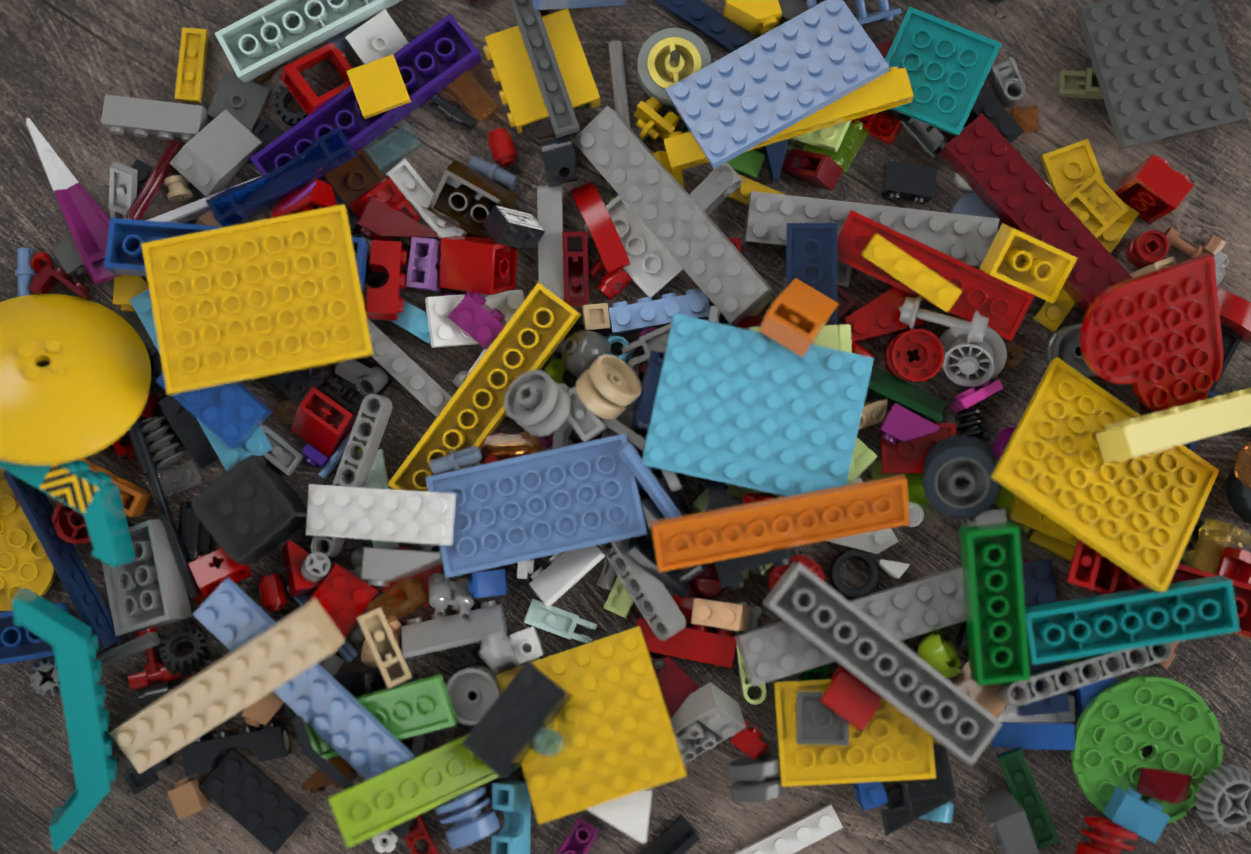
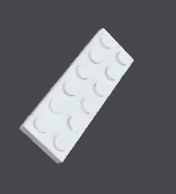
[306,484,456,545]

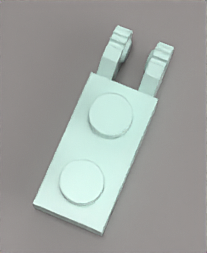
[524,599,598,644]

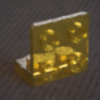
[1190,518,1251,575]

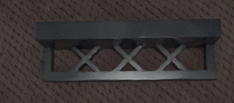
[639,815,700,854]

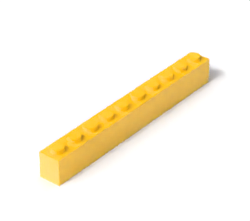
[663,67,914,173]

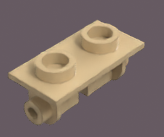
[858,398,888,429]

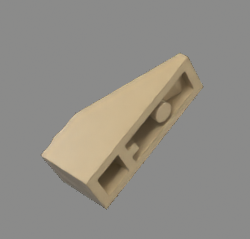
[357,607,412,688]

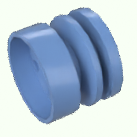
[435,785,501,849]

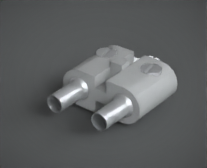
[428,573,473,620]

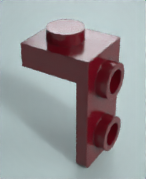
[28,265,93,300]

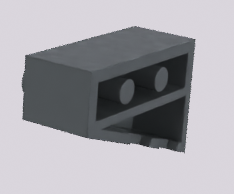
[978,787,1039,854]

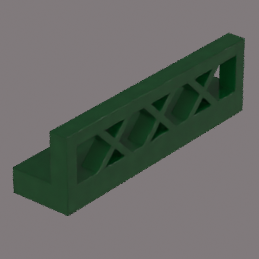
[867,366,947,424]

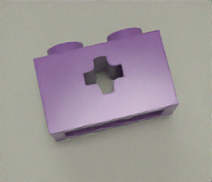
[406,237,441,293]

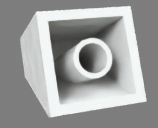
[587,788,652,843]

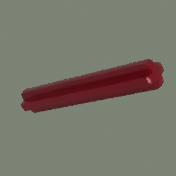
[125,139,183,220]

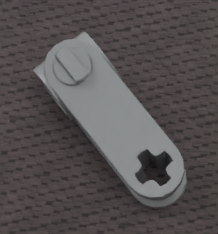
[689,162,743,215]
[479,632,522,674]

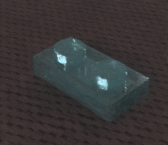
[366,123,422,172]

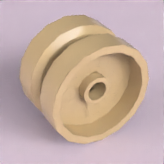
[576,354,642,420]

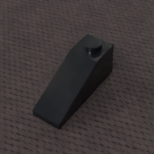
[158,395,219,469]

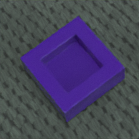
[301,444,330,468]

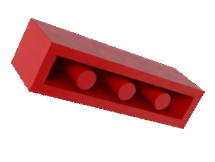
[636,616,736,668]

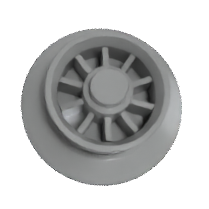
[939,326,1007,387]

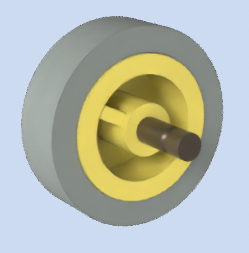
[637,28,711,106]

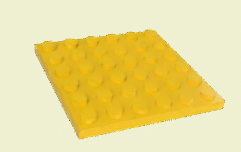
[496,626,687,824]

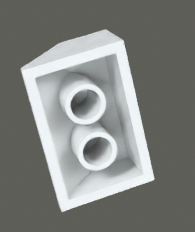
[529,545,605,607]

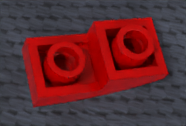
[851,112,903,146]

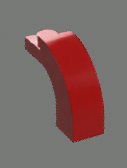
[1217,288,1251,344]

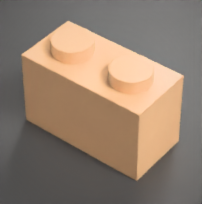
[691,598,751,631]

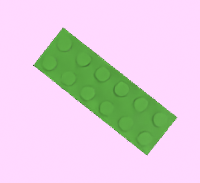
[304,674,458,759]

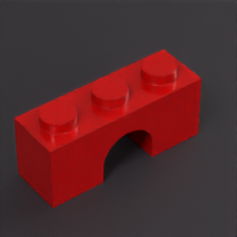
[366,240,407,321]

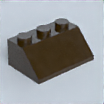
[427,160,519,238]

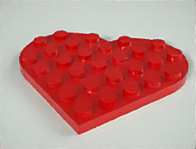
[1080,254,1223,412]

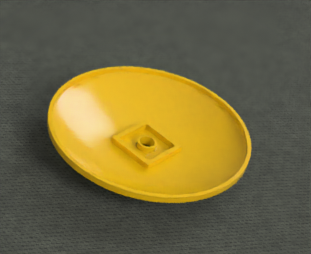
[0,294,152,465]

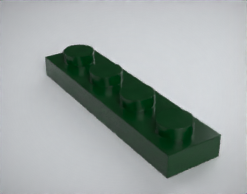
[996,747,1061,850]

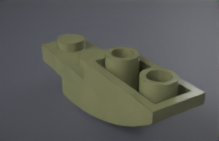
[1057,68,1103,99]

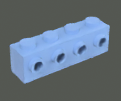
[609,289,710,336]

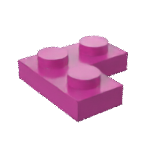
[950,379,1003,413]

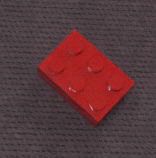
[1114,154,1194,225]

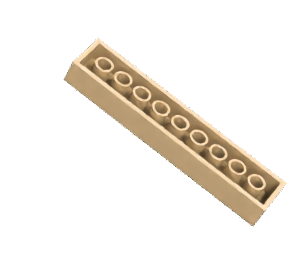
[110,598,345,774]

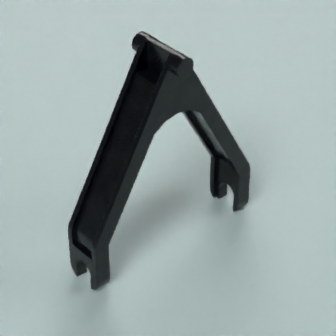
[291,673,425,838]

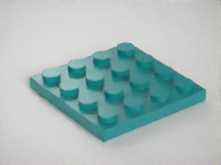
[885,6,1002,136]

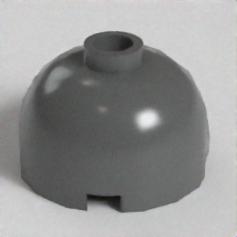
[561,330,611,378]

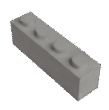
[101,95,208,142]

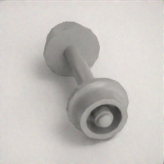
[899,296,990,344]

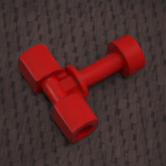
[128,627,184,690]

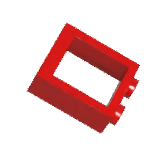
[281,42,353,116]

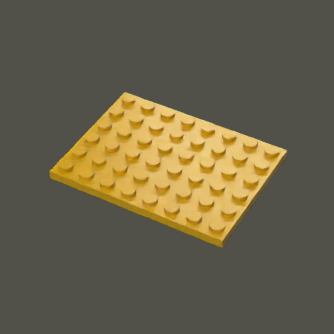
[142,204,374,395]
[991,357,1219,593]

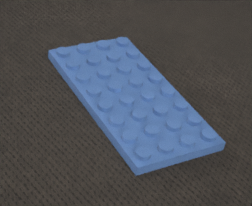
[665,0,889,169]
[426,434,647,578]

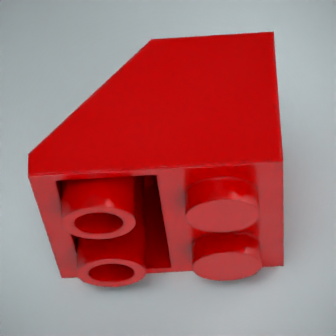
[291,387,357,458]

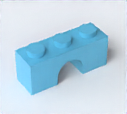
[491,780,531,854]

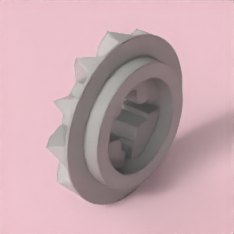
[28,656,61,697]

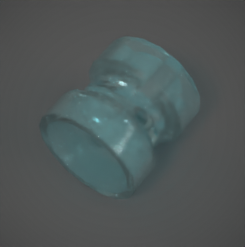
[534,729,564,756]

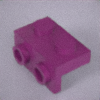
[448,290,507,349]

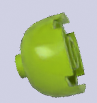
[917,628,963,679]

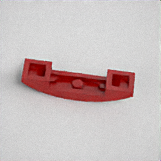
[570,182,631,274]

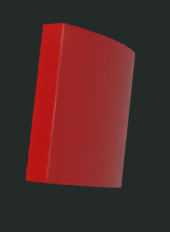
[349,176,420,241]
[819,665,882,732]

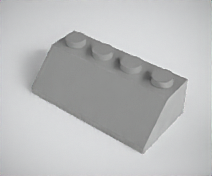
[401,600,508,658]

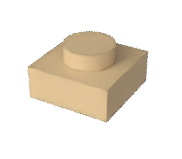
[581,303,610,330]

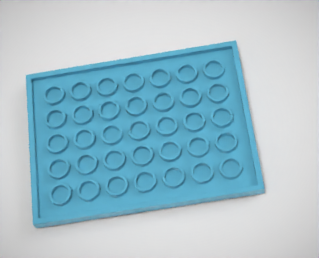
[642,313,874,496]

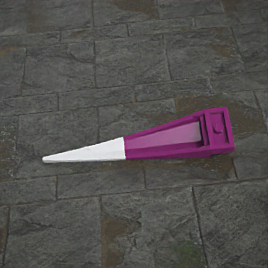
[26,118,121,285]

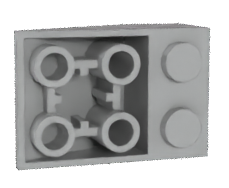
[670,682,746,764]

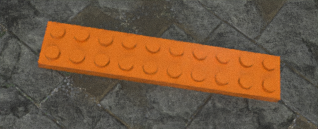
[651,475,910,572]

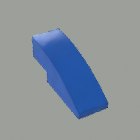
[991,722,1075,750]

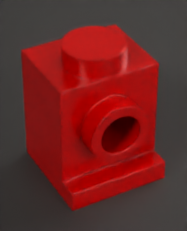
[728,719,769,760]

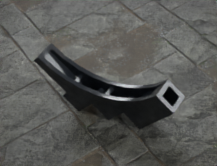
[644,477,796,590]

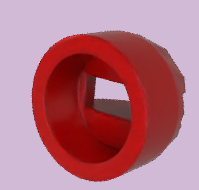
[31,251,52,272]

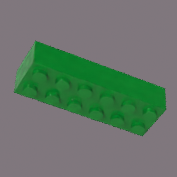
[959,522,1030,685]

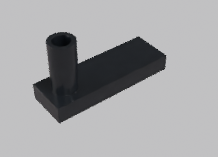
[627,535,708,599]

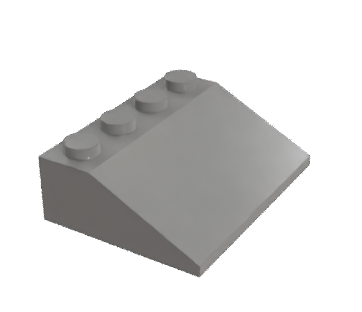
[101,519,192,636]

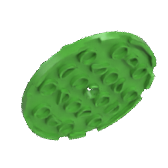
[1071,675,1223,824]

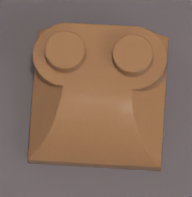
[953,662,1016,719]

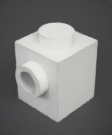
[510,626,545,664]

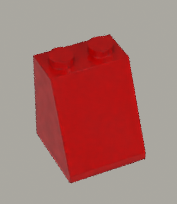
[438,236,518,295]

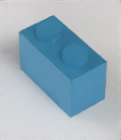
[1102,786,1170,844]

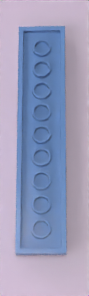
[193,578,415,780]

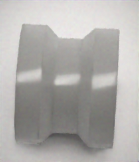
[301,552,331,582]

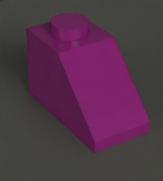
[877,403,939,445]

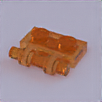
[486,431,546,460]

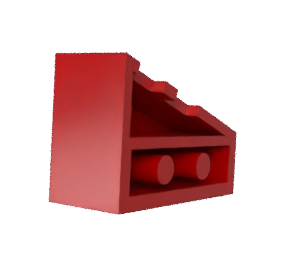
[841,287,924,344]

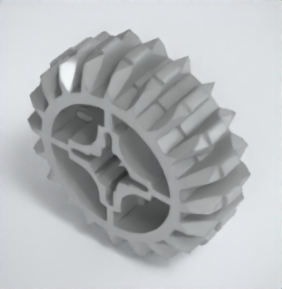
[1194,764,1251,834]

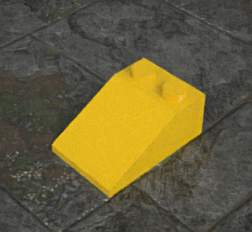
[979,223,1077,304]

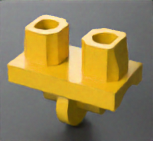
[634,97,679,140]

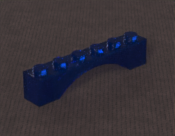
[206,127,357,227]

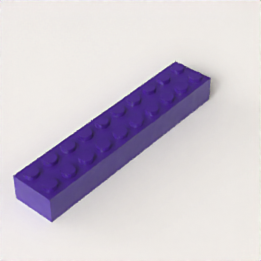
[250,14,482,199]

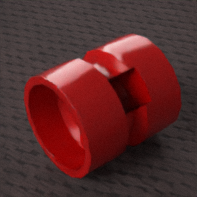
[1126,230,1169,268]

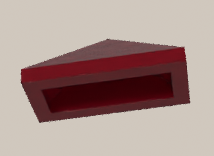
[1137,767,1192,804]

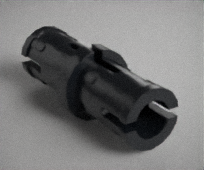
[428,93,477,133]

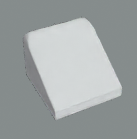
[876,559,910,579]

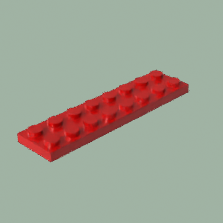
[838,210,1034,341]

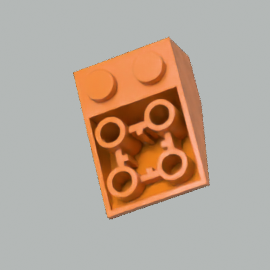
[759,278,839,357]

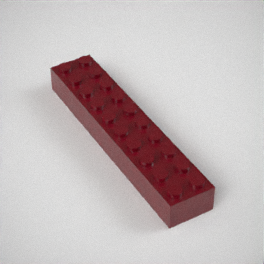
[940,114,1133,314]

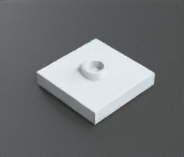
[345,9,409,64]

